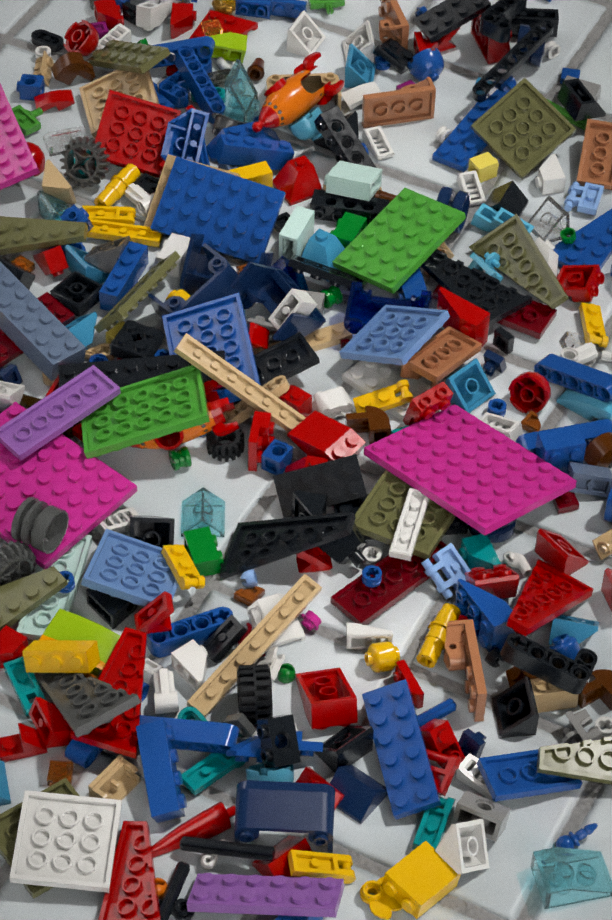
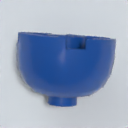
[407,48,444,82]

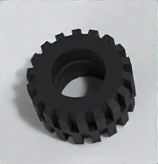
[237,664,273,724]

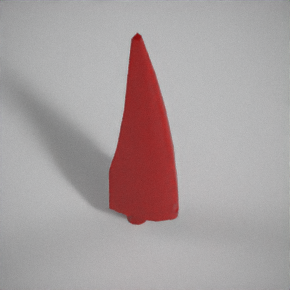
[152,802,236,858]

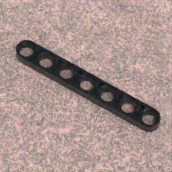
[472,20,553,102]

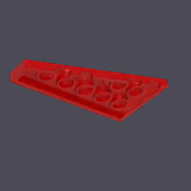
[166,10,258,76]
[506,559,594,636]
[70,627,147,759]
[98,821,161,920]

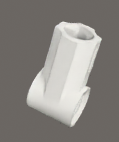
[125,183,154,217]
[560,342,598,364]
[153,668,179,714]

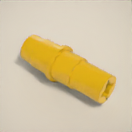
[94,164,141,206]
[416,603,461,668]

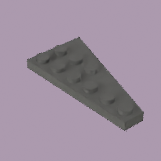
[34,673,141,738]

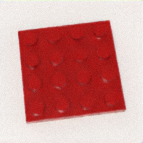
[91,90,181,178]

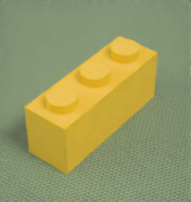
[22,640,100,673]

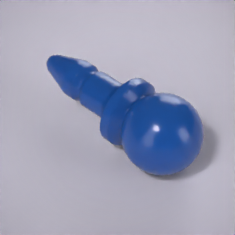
[556,823,598,855]

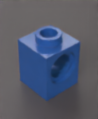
[16,74,45,101]
[261,439,293,475]

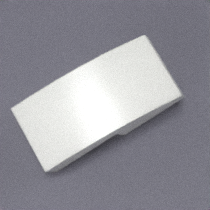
[341,82,381,110]

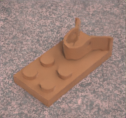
[378,0,409,50]
[362,77,436,128]
[576,119,612,190]
[400,326,482,388]
[443,619,487,722]

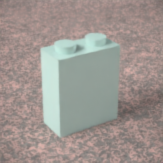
[324,161,383,201]
[278,206,315,266]

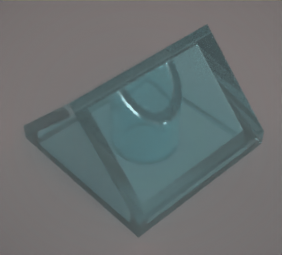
[37,190,70,221]
[181,487,225,537]

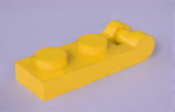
[82,205,136,225]
[579,302,609,348]
[353,379,413,413]
[161,544,205,590]
[287,850,356,884]

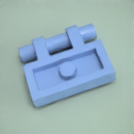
[564,182,604,216]
[421,543,471,600]

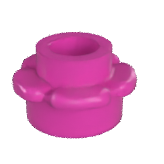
[301,610,322,631]

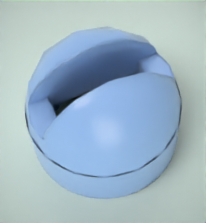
[241,569,258,587]

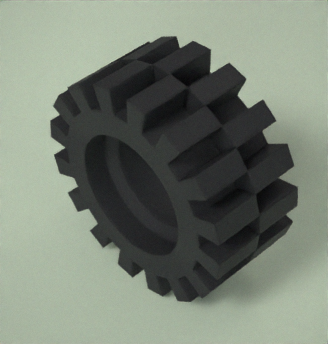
[206,422,245,462]

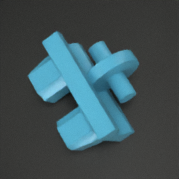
[468,252,504,282]

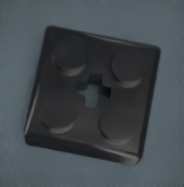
[50,271,103,317]
[110,320,164,359]

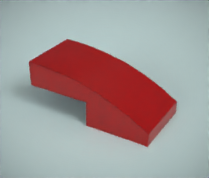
[34,90,75,112]

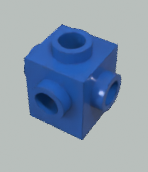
[60,205,94,232]

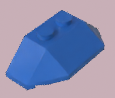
[160,108,210,163]
[206,121,280,162]

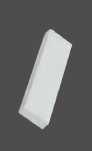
[389,488,430,561]

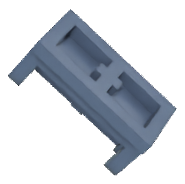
[568,462,612,498]

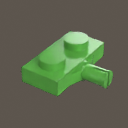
[308,0,345,15]
[12,105,43,136]

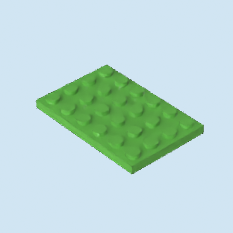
[332,188,466,294]
[81,365,210,459]

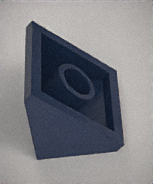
[330,765,388,824]

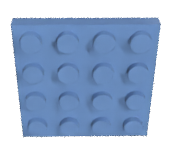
[339,305,450,366]
[81,529,179,607]

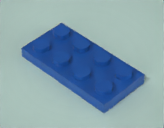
[477,749,582,802]

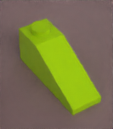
[204,32,248,63]

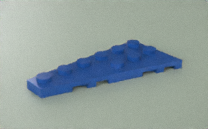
[554,209,612,269]

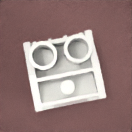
[247,593,306,652]

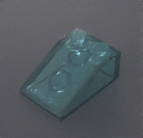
[225,59,260,123]
[530,847,612,909]

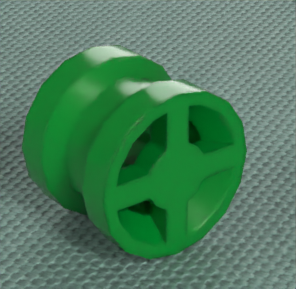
[320,285,343,309]
[168,446,192,471]

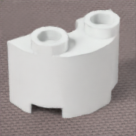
[312,386,357,419]

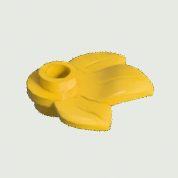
[360,877,403,920]

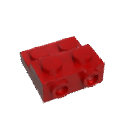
[557,265,604,303]
[403,381,454,426]
[248,411,275,471]

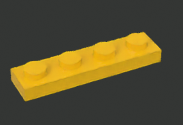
[87,219,163,247]

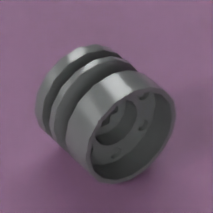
[11,497,69,554]

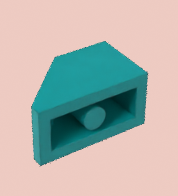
[458,534,501,570]

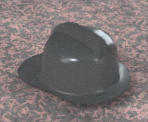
[211,113,246,135]

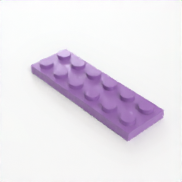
[0,365,121,461]
[187,873,344,918]

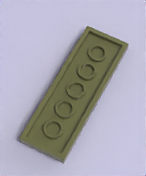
[87,40,171,74]
[94,251,181,333]

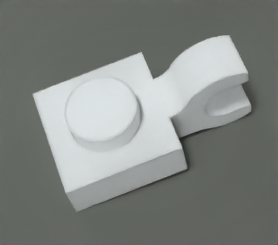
[258,646,285,682]

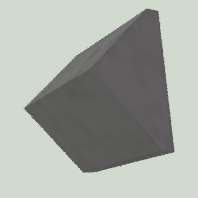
[84,236,130,273]

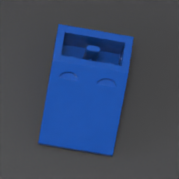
[454,579,515,652]

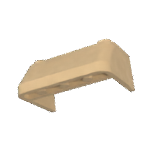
[265,72,342,110]

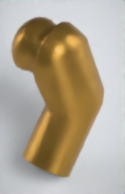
[212,0,233,15]

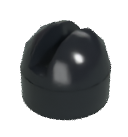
[484,647,504,668]

